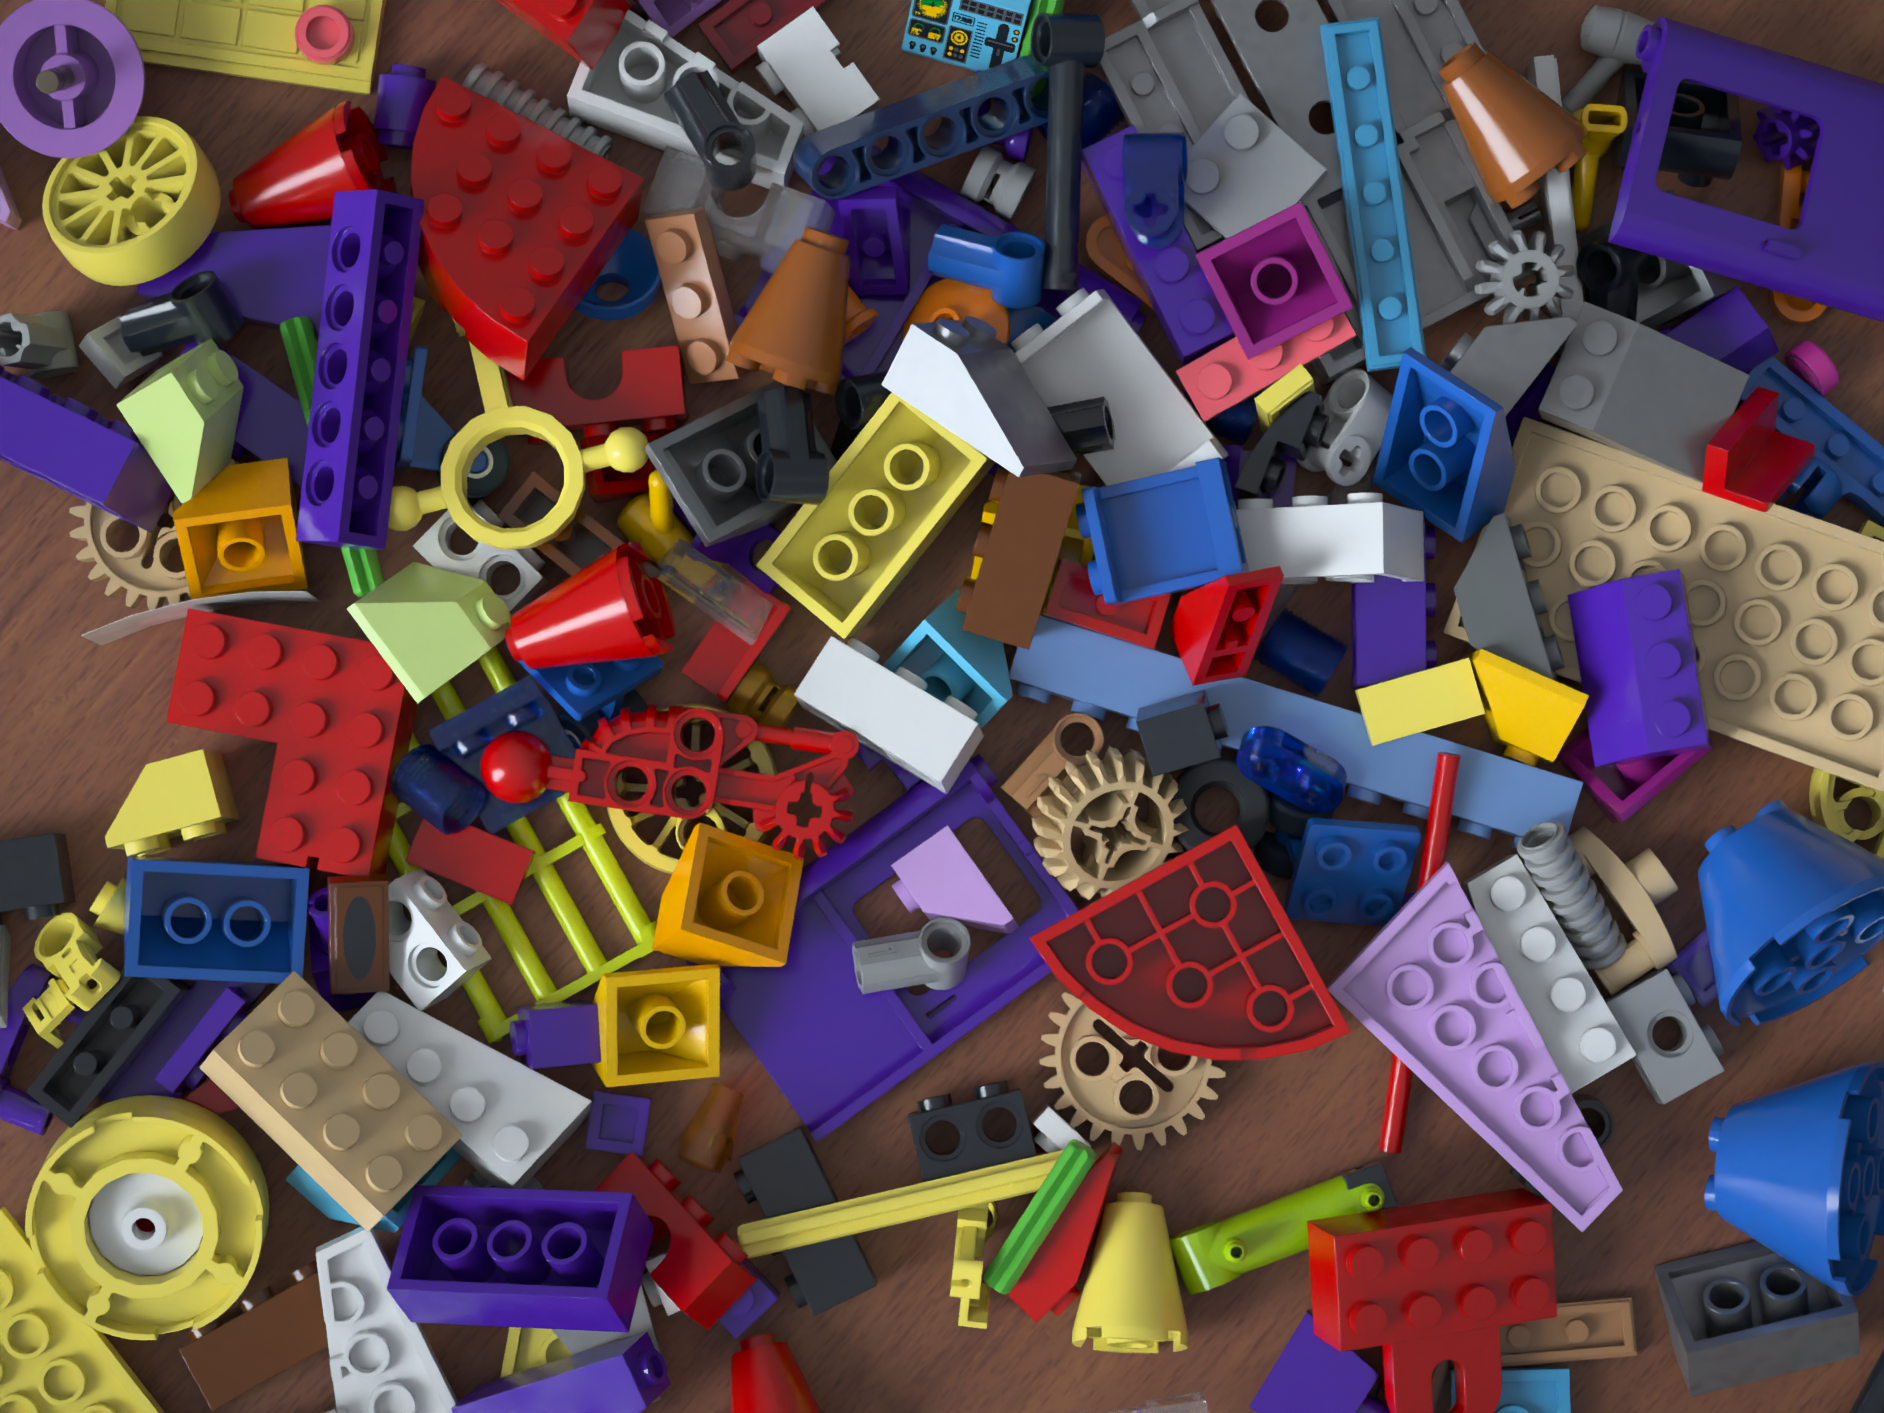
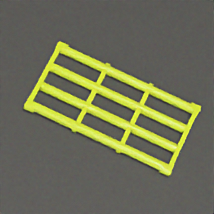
[389,646,657,1044]

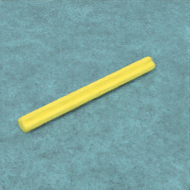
[737,1150,1064,1259]

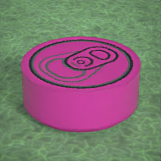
[1785,340,1839,397]

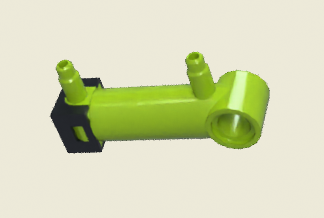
[1169,1159,1398,1295]

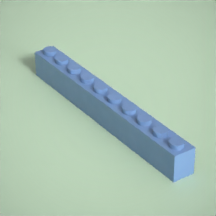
[1009,615,1583,849]

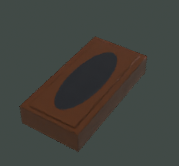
[328,874,389,994]

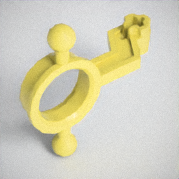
[388,317,649,550]

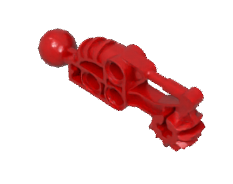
[480,704,860,860]

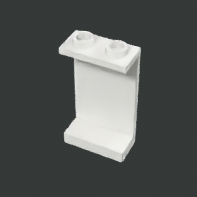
[1011,288,1229,486]

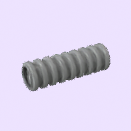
[462,61,613,159]
[1517,821,1627,970]

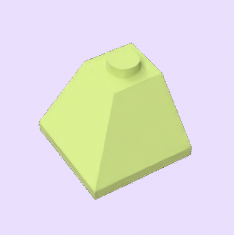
[347,562,511,703]

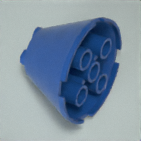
[1698,800,1884,1027]
[1704,1060,1884,1297]

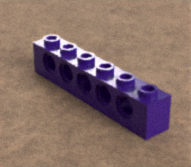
[296,189,424,550]

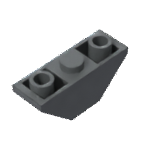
[1454,513,1565,682]

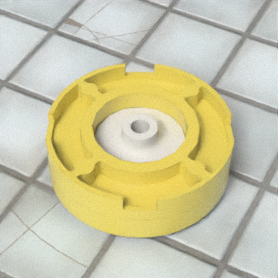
[25,1095,270,1341]

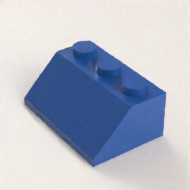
[124,856,310,984]

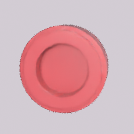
[295,5,355,65]

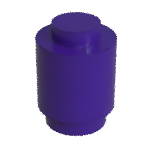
[373,64,436,150]

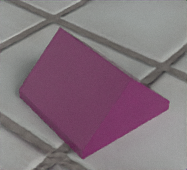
[1195,201,1354,360]
[1557,727,1713,823]

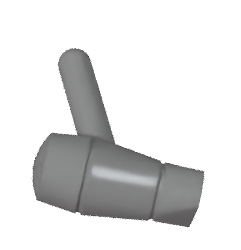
[1561,5,1654,114]

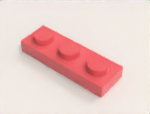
[1176,312,1357,423]

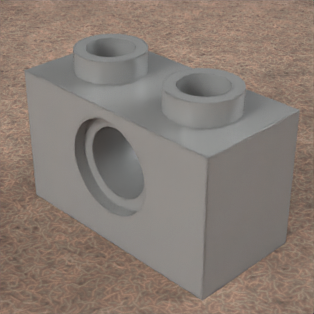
[1604,969,1725,1105]

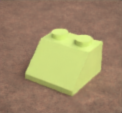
[117,338,244,504]

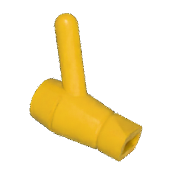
[1571,104,1628,231]
[616,470,722,597]

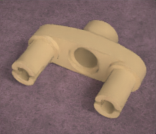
[1528,826,1678,996]

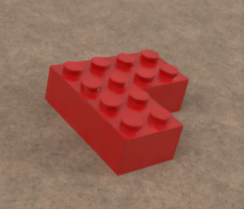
[166,608,418,876]

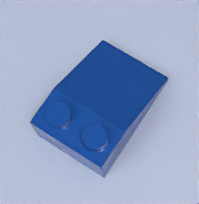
[1372,347,1516,543]

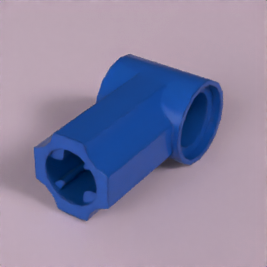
[928,224,1045,309]

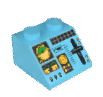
[901,0,1033,71]

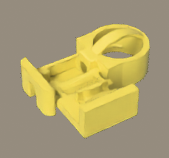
[22,913,121,1049]
[950,1202,998,1329]

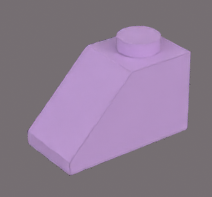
[891,825,1019,934]

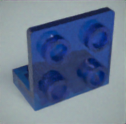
[428,675,576,833]

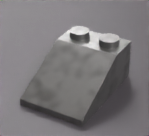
[1538,301,1750,483]
[881,316,1077,477]
[644,380,837,547]

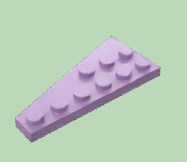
[1326,861,1623,1232]

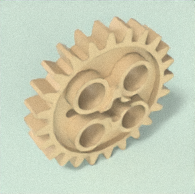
[69,458,239,610]
[1039,992,1226,1150]

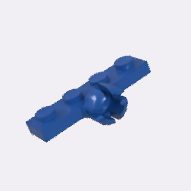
[1737,356,1884,528]

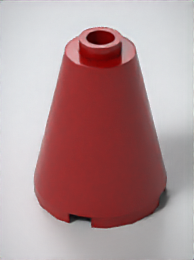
[228,100,396,230]
[505,541,675,669]
[731,1333,822,1413]

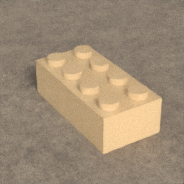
[199,971,463,1232]

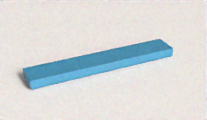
[1320,17,1426,372]

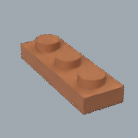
[645,207,749,384]

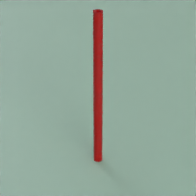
[1378,752,1461,1154]

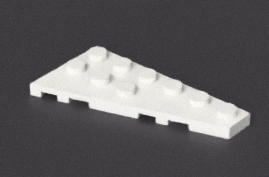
[316,1226,458,1413]

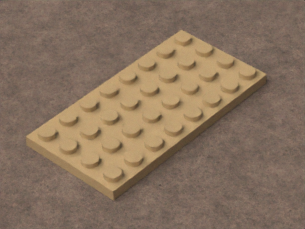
[1443,417,1884,793]

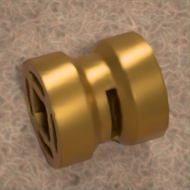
[725,662,799,727]

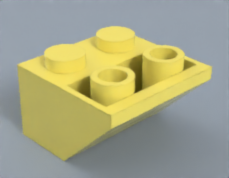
[105,749,239,857]

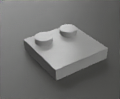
[1162,93,1328,239]

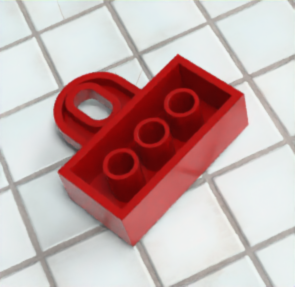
[1307,1188,1557,1413]

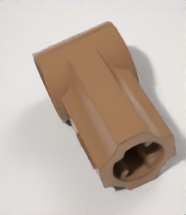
[1000,713,1104,818]

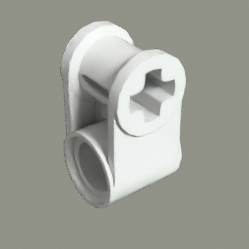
[1297,369,1393,486]

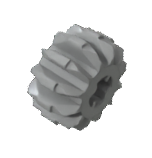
[1474,230,1575,324]

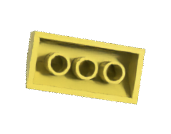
[756,392,996,639]

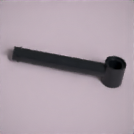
[1030,13,1105,290]

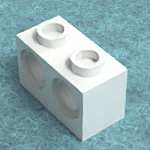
[413,499,549,616]
[388,868,492,1011]

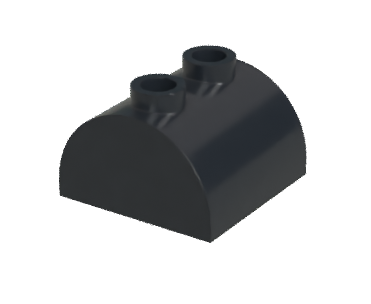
[1612,69,1743,187]

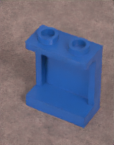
[1076,457,1249,606]

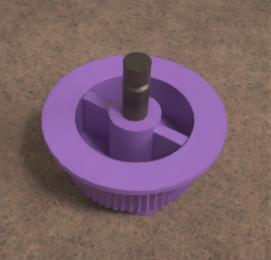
[0,0,146,158]

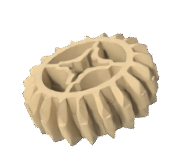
[1031,746,1189,900]

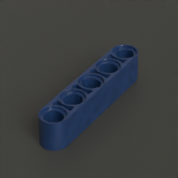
[793,55,1049,200]

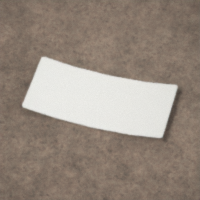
[81,591,321,645]

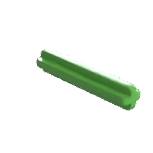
[983,1139,1097,1295]

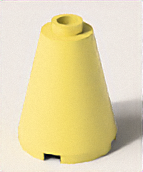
[1072,1192,1189,1353]

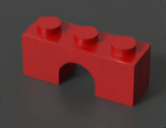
[507,345,688,445]
[594,1151,757,1330]

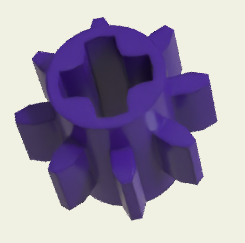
[1752,106,1820,170]

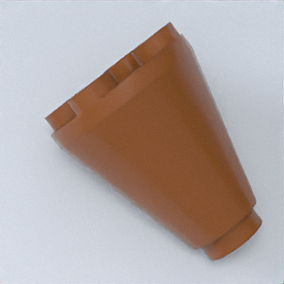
[1438,42,1588,209]
[726,226,850,395]

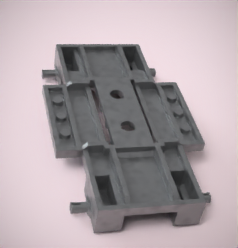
[1098,0,1543,386]

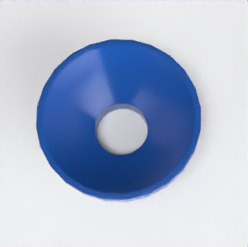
[575,230,662,321]

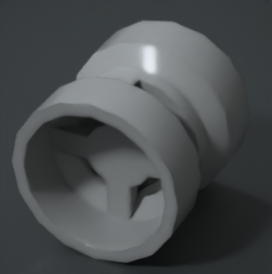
[960,144,1037,221]

